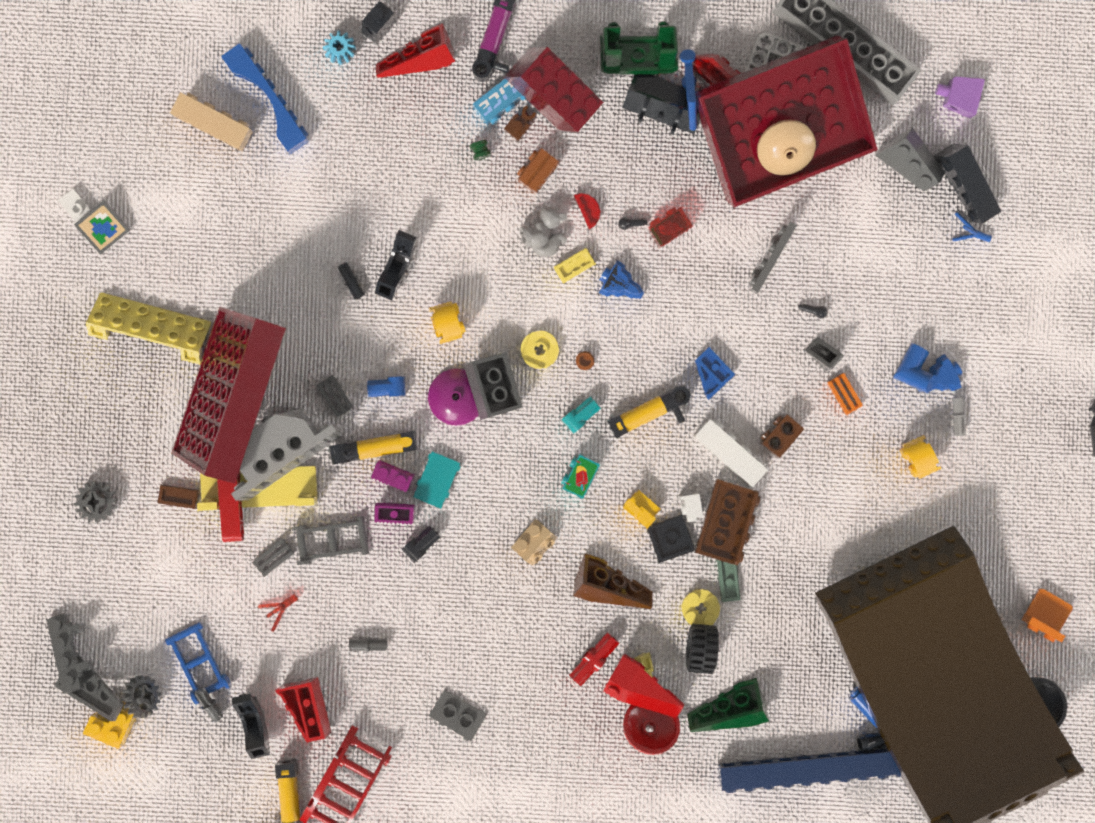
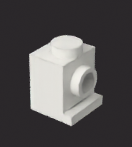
[679,493,703,522]

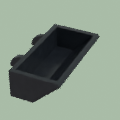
[622,74,700,135]

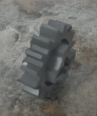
[74,481,118,523]
[122,675,161,718]

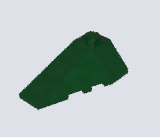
[687,678,770,732]

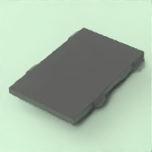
[429,689,487,742]

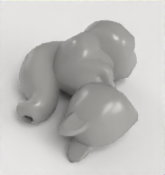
[519,206,568,257]

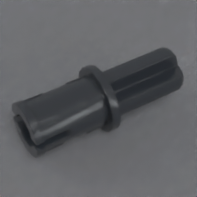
[338,262,365,301]

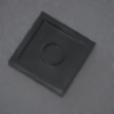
[647,514,695,563]

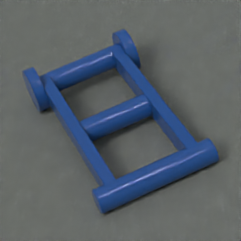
[680,49,697,131]
[165,622,232,705]

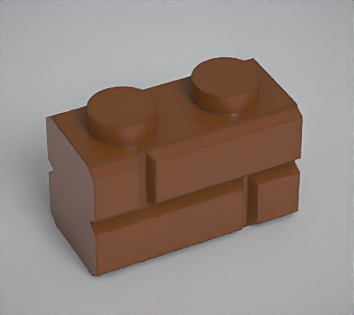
[517,148,559,195]

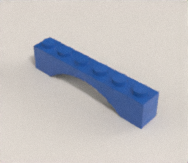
[221,43,309,155]

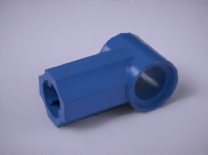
[367,376,406,397]

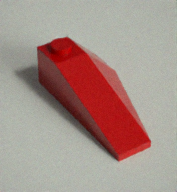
[375,23,455,78]
[603,653,685,718]

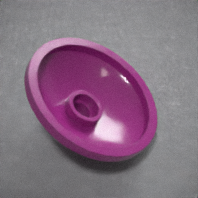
[428,368,479,426]

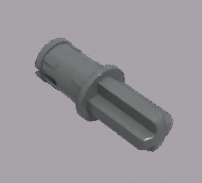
[349,637,388,653]
[195,687,223,723]

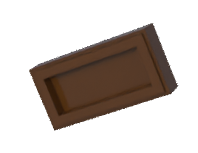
[157,484,200,509]

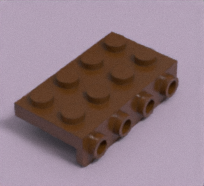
[694,479,760,565]

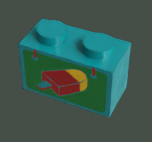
[561,454,600,499]

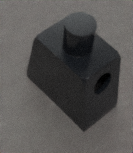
[362,1,400,45]

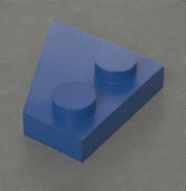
[695,347,735,400]

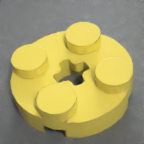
[521,331,559,369]
[681,589,720,625]

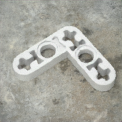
[745,32,806,72]

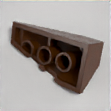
[573,553,653,609]

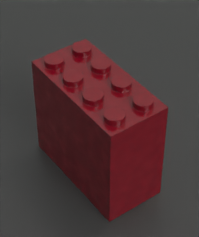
[504,47,604,133]

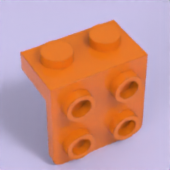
[1021,589,1073,643]

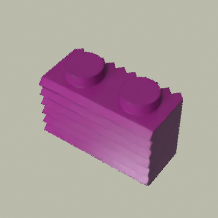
[371,460,415,492]
[374,502,416,525]

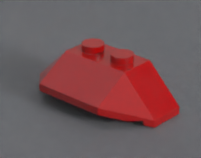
[692,54,741,86]

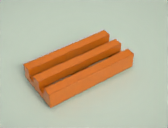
[827,373,863,415]

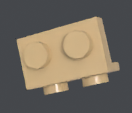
[511,519,558,566]

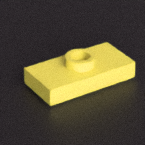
[553,248,596,284]

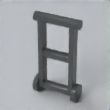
[291,516,369,565]

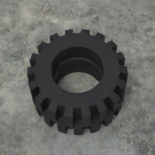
[686,623,719,674]

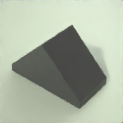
[805,337,844,371]

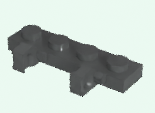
[749,221,797,294]
[46,613,94,694]

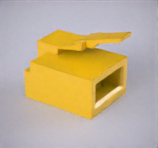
[622,489,661,529]

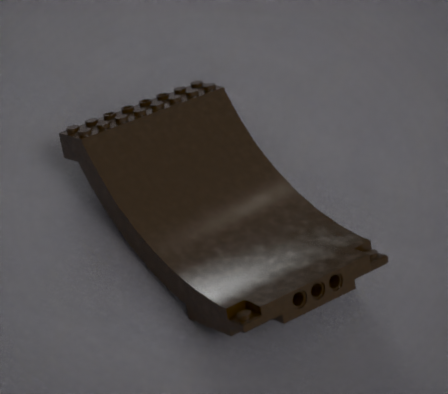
[815,525,1084,823]

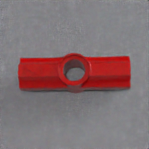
[569,632,620,686]

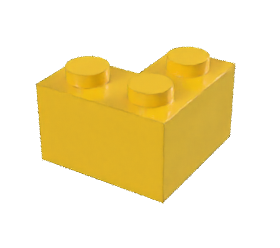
[83,701,136,749]

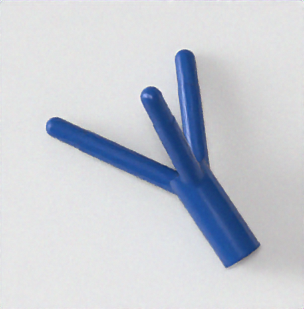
[952,212,992,242]

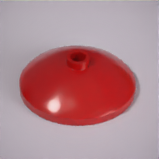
[623,705,680,755]

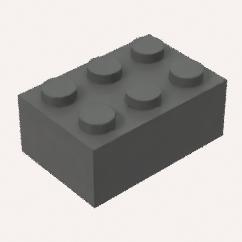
[464,352,523,420]

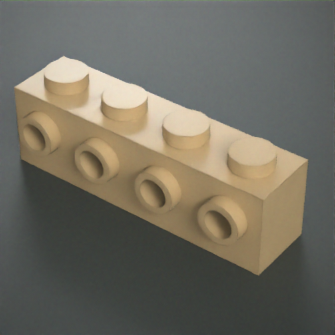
[170,92,253,152]

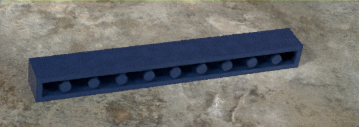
[718,748,901,793]

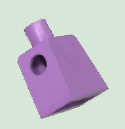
[935,77,985,119]

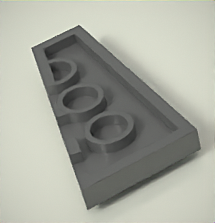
[55,652,124,721]

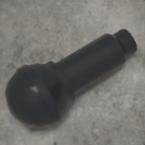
[618,217,648,230]
[798,304,828,319]

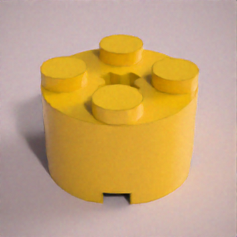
[429,301,465,344]
[899,435,941,479]

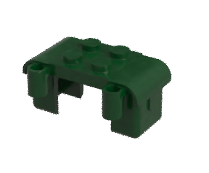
[600,21,678,75]

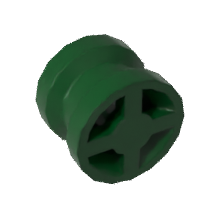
[469,139,492,161]

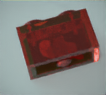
[647,207,693,249]

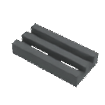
[317,375,354,417]
[252,538,295,577]

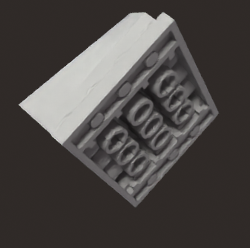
[231,408,344,501]

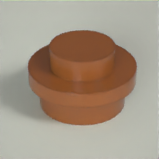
[575,351,595,370]

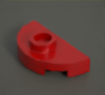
[574,193,601,230]

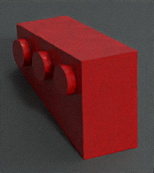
[275,677,332,743]

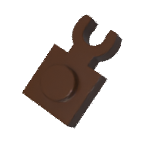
[504,106,536,142]

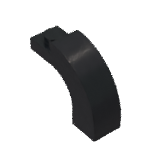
[375,230,417,301]
[232,693,270,760]

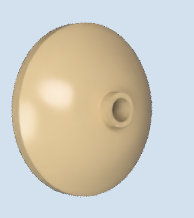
[757,120,816,175]

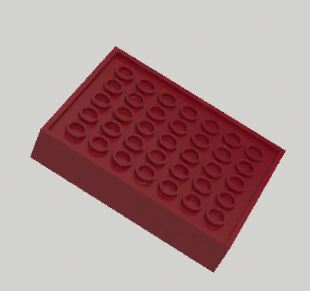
[695,36,878,208]
[171,307,286,484]

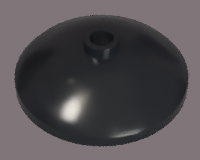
[1031,677,1068,727]

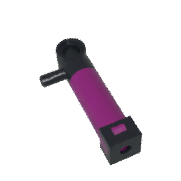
[472,0,516,82]

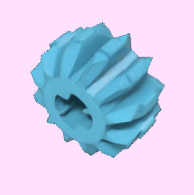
[323,31,356,65]

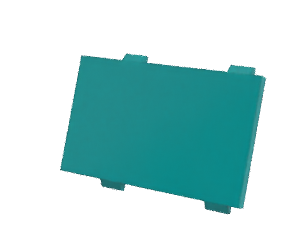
[413,451,461,509]

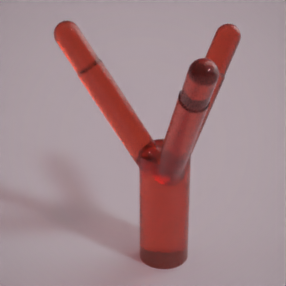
[258,593,299,632]

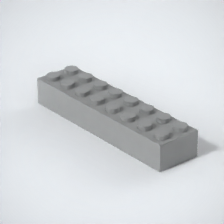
[772,0,921,106]

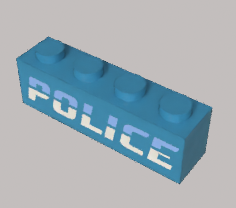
[473,79,526,125]

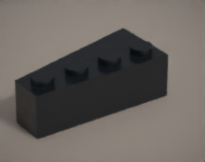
[933,144,1002,224]

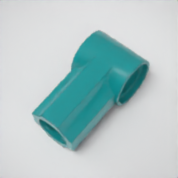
[561,396,601,434]

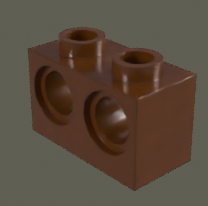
[760,414,804,458]

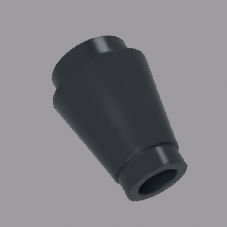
[857,733,885,752]

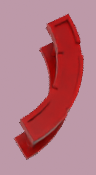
[299,725,392,823]

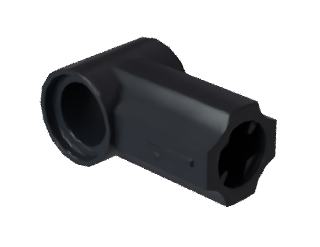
[401,525,441,563]

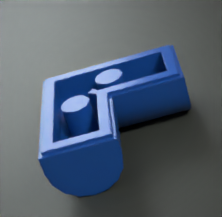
[893,343,937,394]

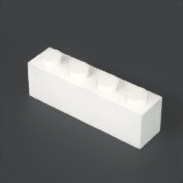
[693,419,768,487]

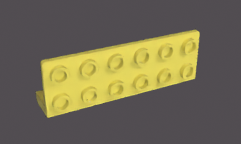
[86,292,211,365]
[197,466,318,511]

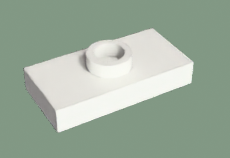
[58,189,91,222]

